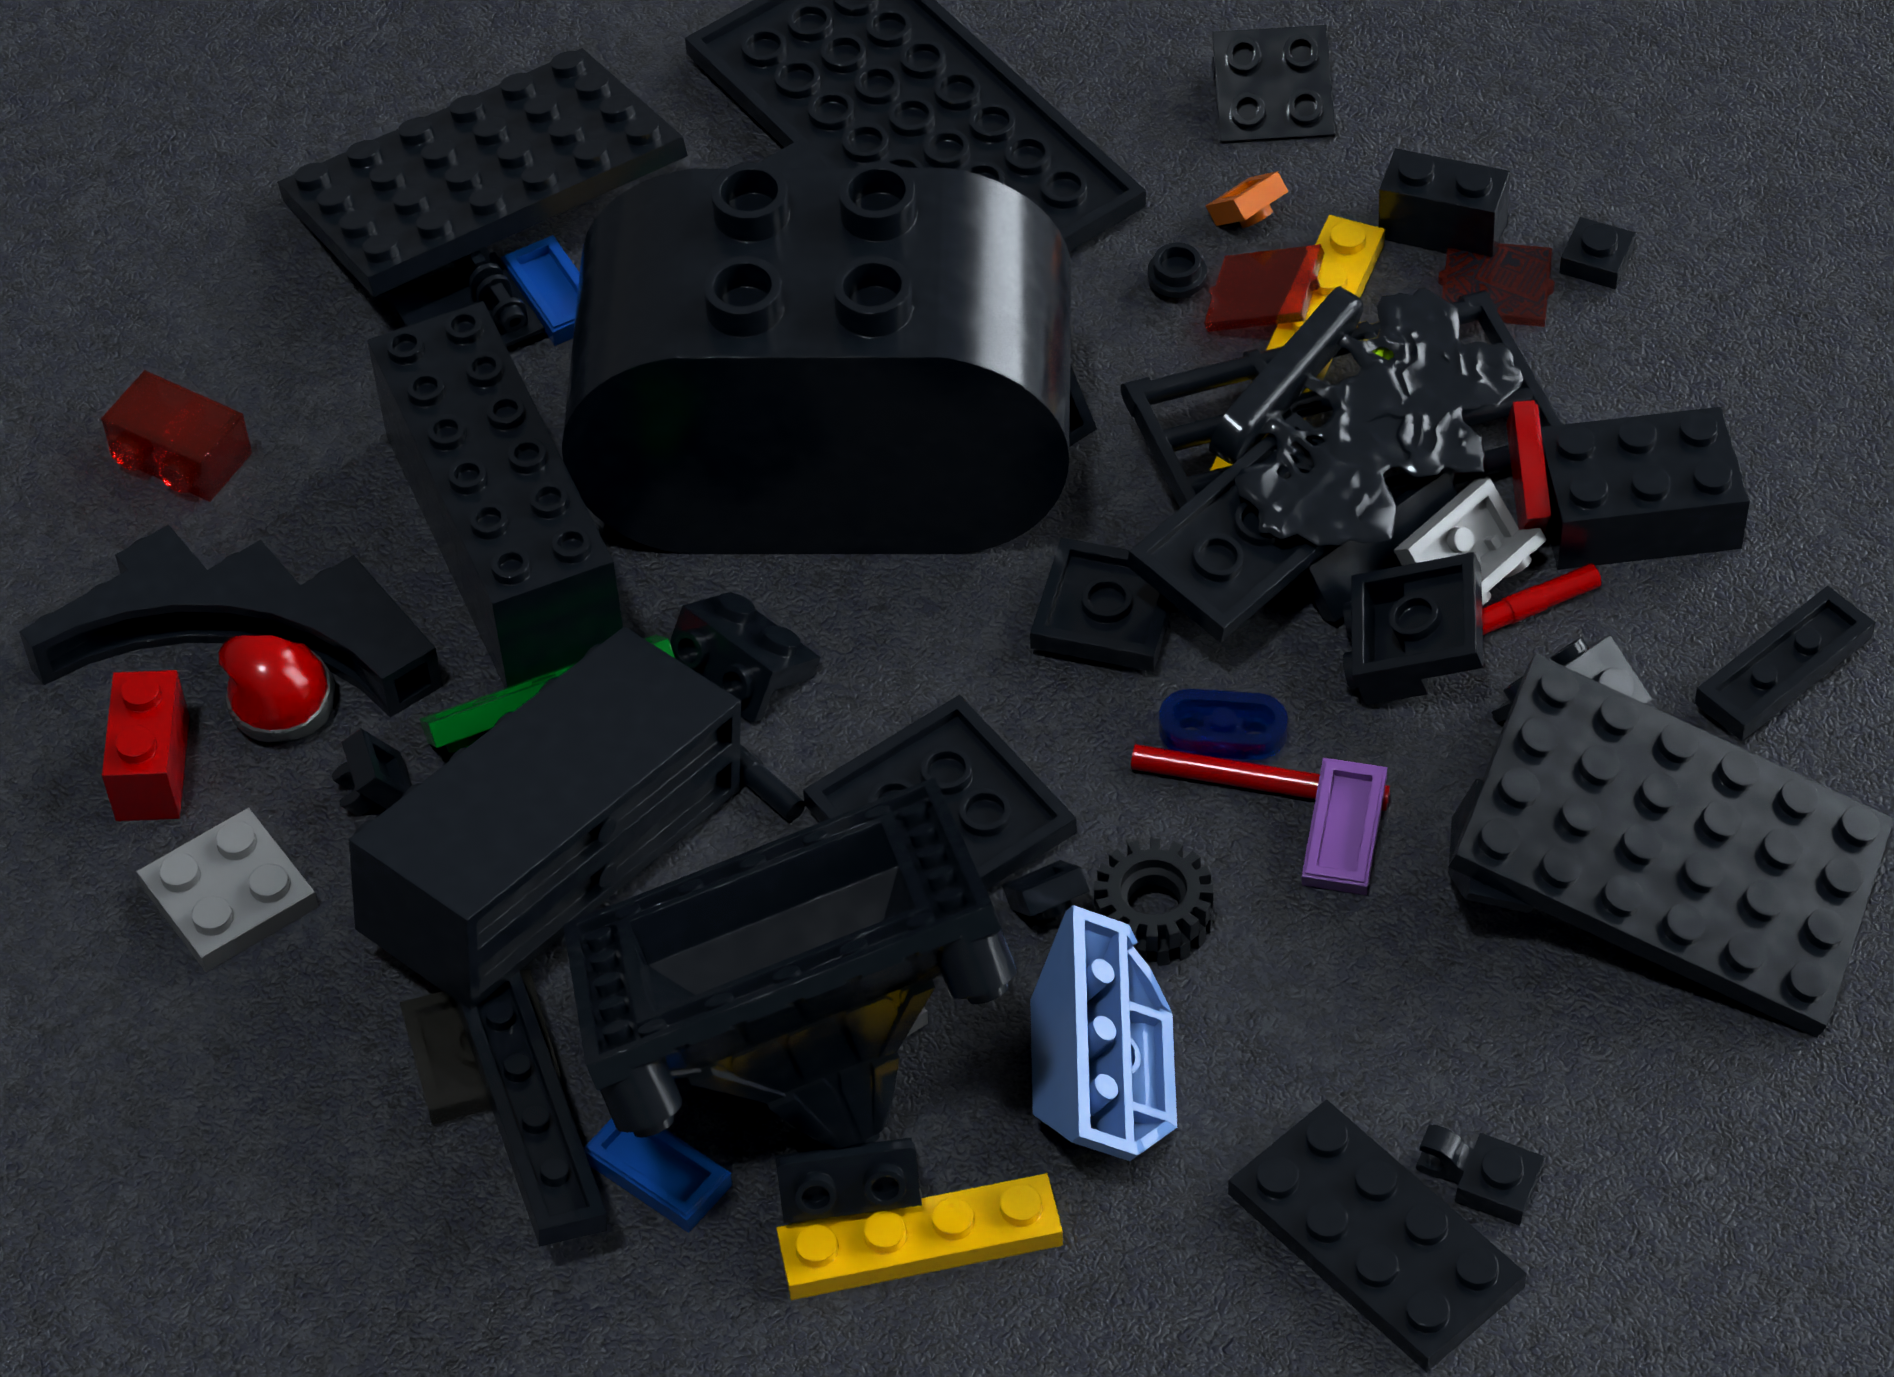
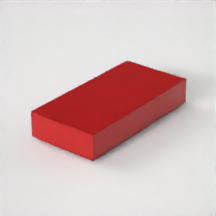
[1506,400,1551,534]

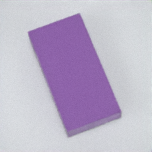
[1301,758,1388,895]

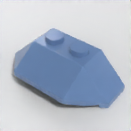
[1030,905,1177,1161]

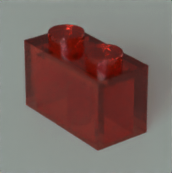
[101,370,252,502]

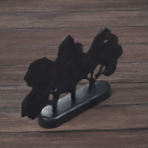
[1209,286,1523,546]

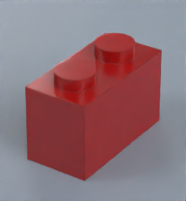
[102,670,190,821]

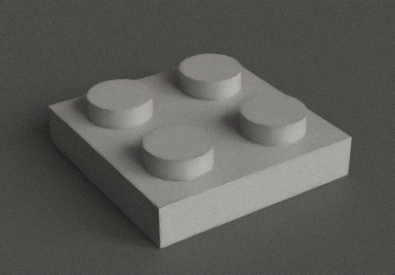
[136,807,319,972]

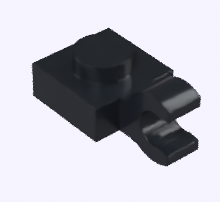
[1416,1124,1545,1226]

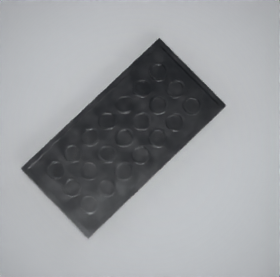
[685,0,1146,252]

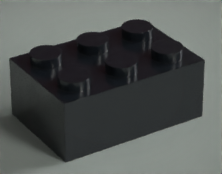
[1541,407,1750,570]

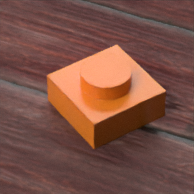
[1206,171,1288,228]

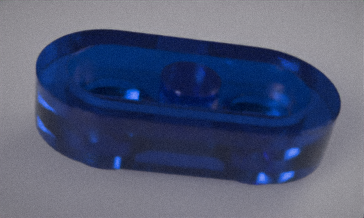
[1159,689,1288,760]

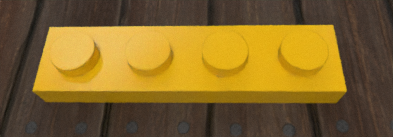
[776,1173,1063,1300]

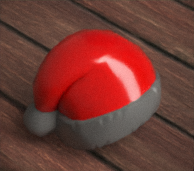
[218,635,336,742]

